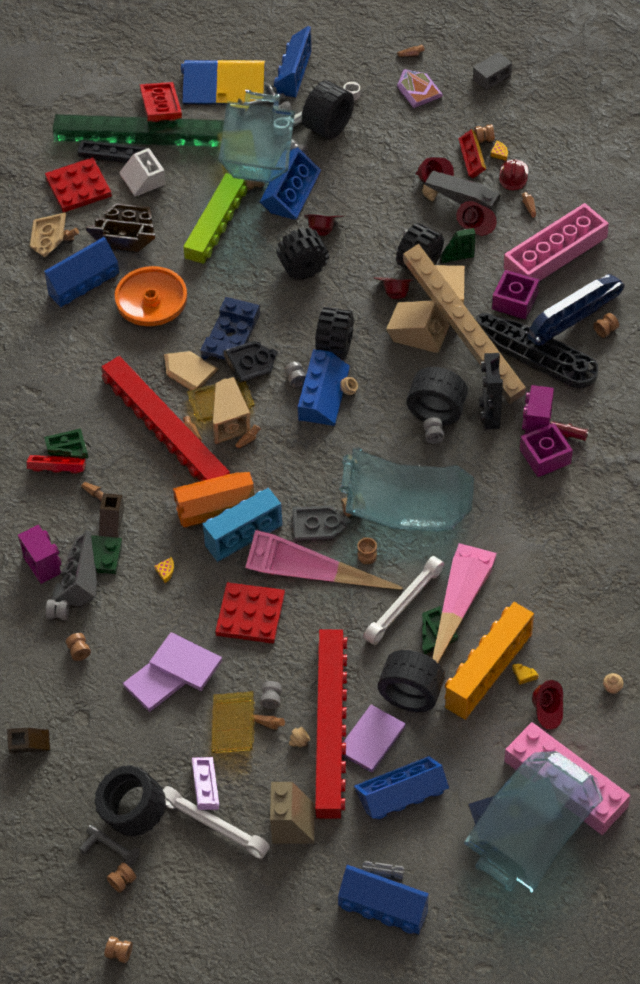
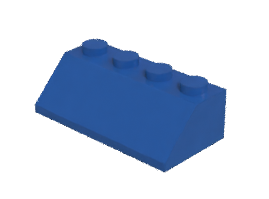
[274,26,312,97]
[260,147,321,220]
[44,237,119,307]
[298,349,350,426]
[354,756,449,819]
[338,865,429,934]

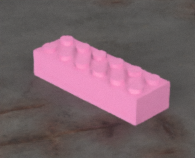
[503,203,609,281]
[504,722,630,835]

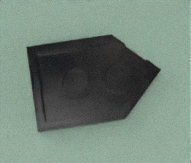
[224,341,278,383]

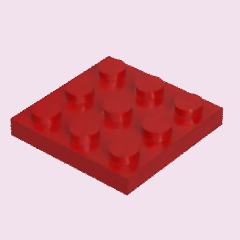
[45,157,112,213]
[215,582,285,644]

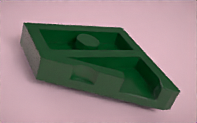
[440,228,476,263]
[44,429,89,459]
[91,535,123,574]
[422,606,458,654]

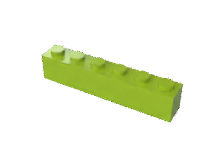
[183,173,247,264]

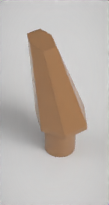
[397,45,425,57]
[522,192,536,218]
[63,228,79,241]
[183,416,202,441]
[235,424,261,448]
[81,482,103,501]
[252,715,285,729]

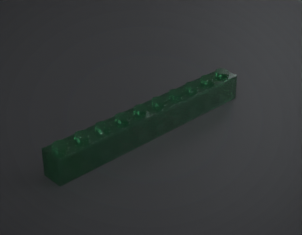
[53,114,225,147]

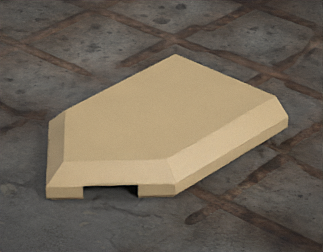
[30,213,66,257]
[164,351,218,393]

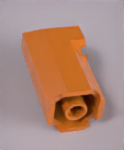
[173,472,254,528]

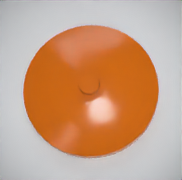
[115,266,187,326]

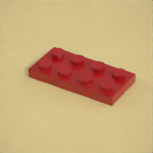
[140,82,182,122]

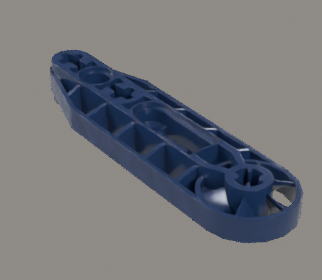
[528,274,625,346]

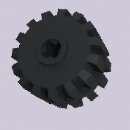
[396,223,444,271]
[276,228,329,280]
[315,307,354,358]

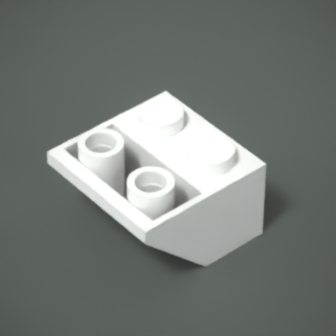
[119,148,166,197]

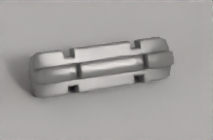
[362,861,404,879]

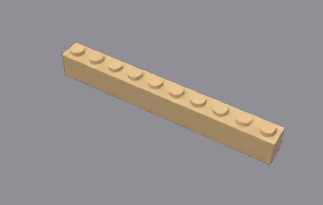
[403,244,526,404]

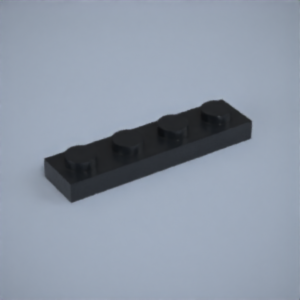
[77,140,148,162]

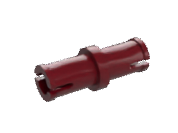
[550,421,588,441]

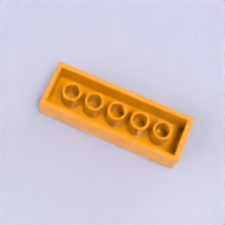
[444,602,534,720]

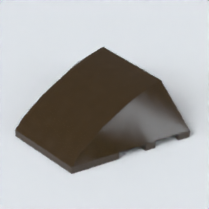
[86,203,155,252]

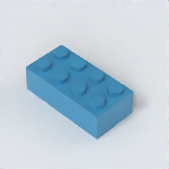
[203,488,283,562]

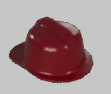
[415,157,454,183]
[499,159,528,191]
[456,201,497,236]
[304,214,345,236]
[374,277,414,299]
[532,680,563,730]

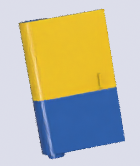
[181,60,265,105]

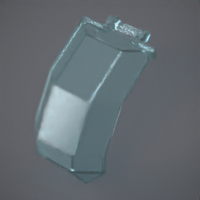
[218,89,295,183]
[339,447,474,532]
[464,751,603,892]

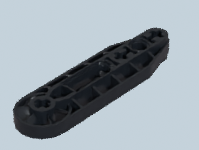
[476,313,599,388]

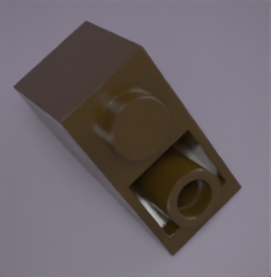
[99,493,124,538]
[7,728,50,754]

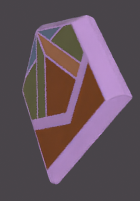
[397,69,443,108]

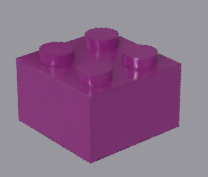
[492,270,539,320]
[522,385,554,434]
[520,423,573,477]
[18,525,62,584]

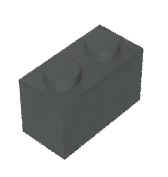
[473,52,512,90]

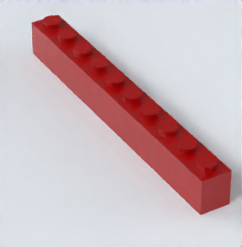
[101,356,230,482]
[315,629,347,819]

